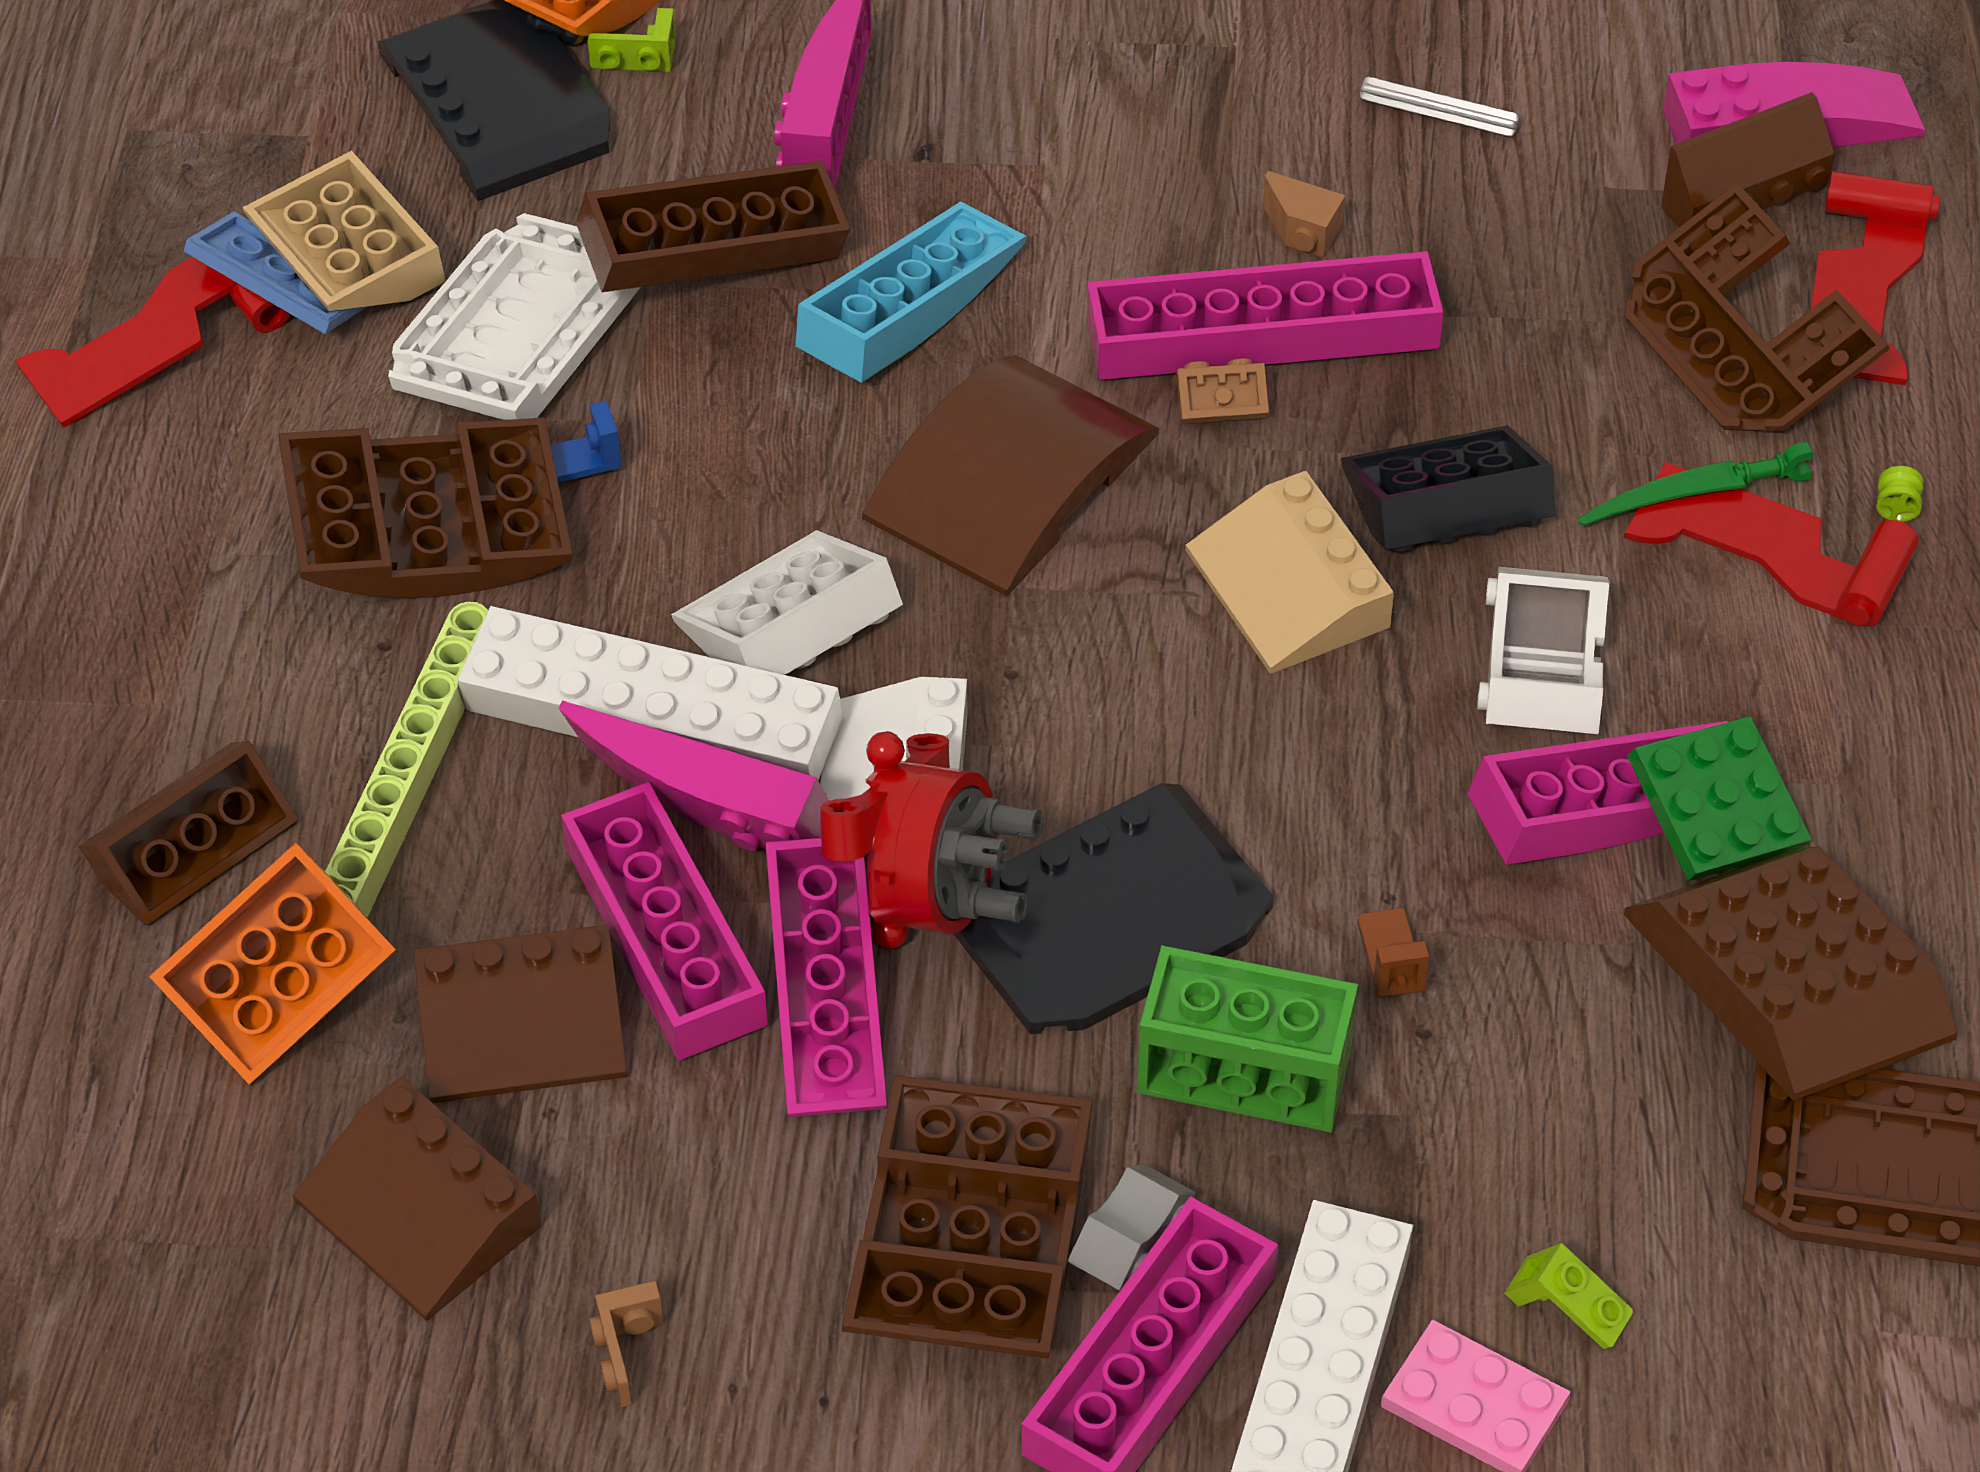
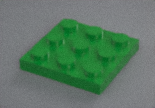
[1627,716,1812,881]

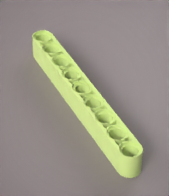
[325,602,488,918]

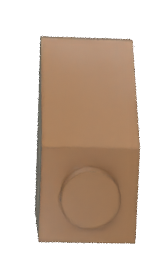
[1263,171,1346,258]

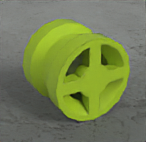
[1876,466,1924,522]

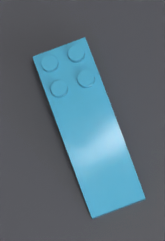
[795,202,1026,383]

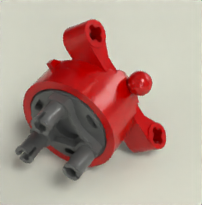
[820,731,1044,949]

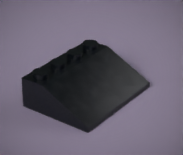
[1341,425,1556,552]

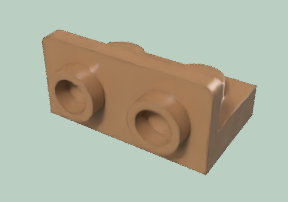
[1174,358,1269,424]

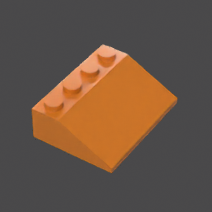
[149,843,397,1085]

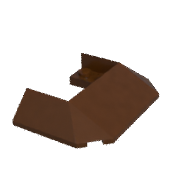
[1624,183,1890,431]

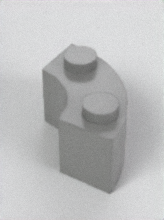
[1068,1164,1196,1290]

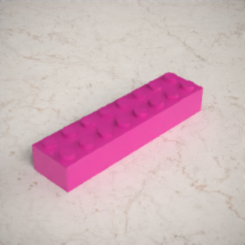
[1087,251,1443,380]

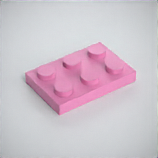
[1381,1319,1571,1472]

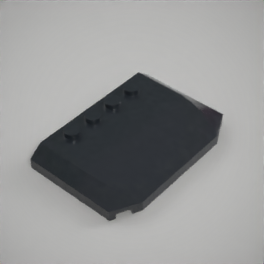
[377,0,610,201]
[954,783,1273,1034]

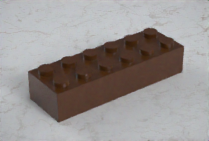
[576,161,850,293]

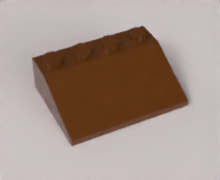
[414,924,628,1103]
[293,1076,541,1321]

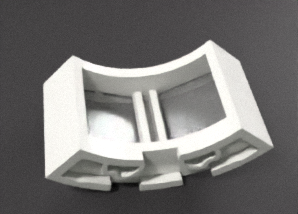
[1477,567,1610,734]

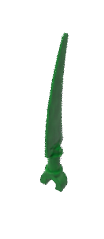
[1578,441,1813,525]

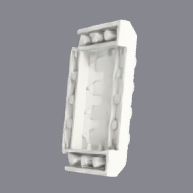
[388,213,641,420]

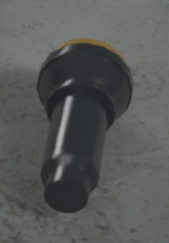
[526,14,585,46]

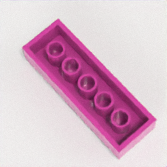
[561,782,768,1061]
[1021,1196,1278,1472]

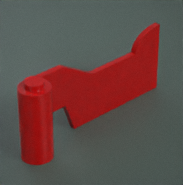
[1810,171,1940,385]
[15,257,290,428]
[1624,462,1919,626]

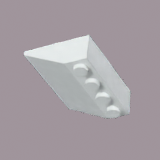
[671,530,903,675]
[820,677,968,857]

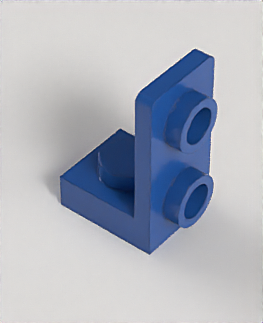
[551,401,622,483]

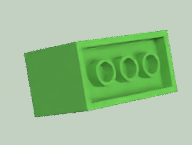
[1137,945,1358,1133]

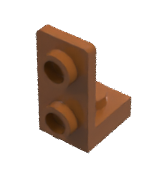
[1357,908,1429,997]

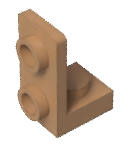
[589,1281,664,1407]

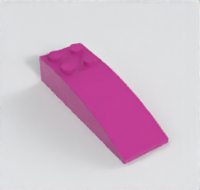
[774,0,872,190]
[1663,62,1925,147]
[558,700,830,851]
[1467,721,1728,865]
[766,838,887,1117]

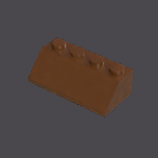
[1661,92,1834,227]
[78,740,299,925]

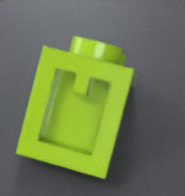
[588,8,676,72]
[1504,1243,1633,1349]

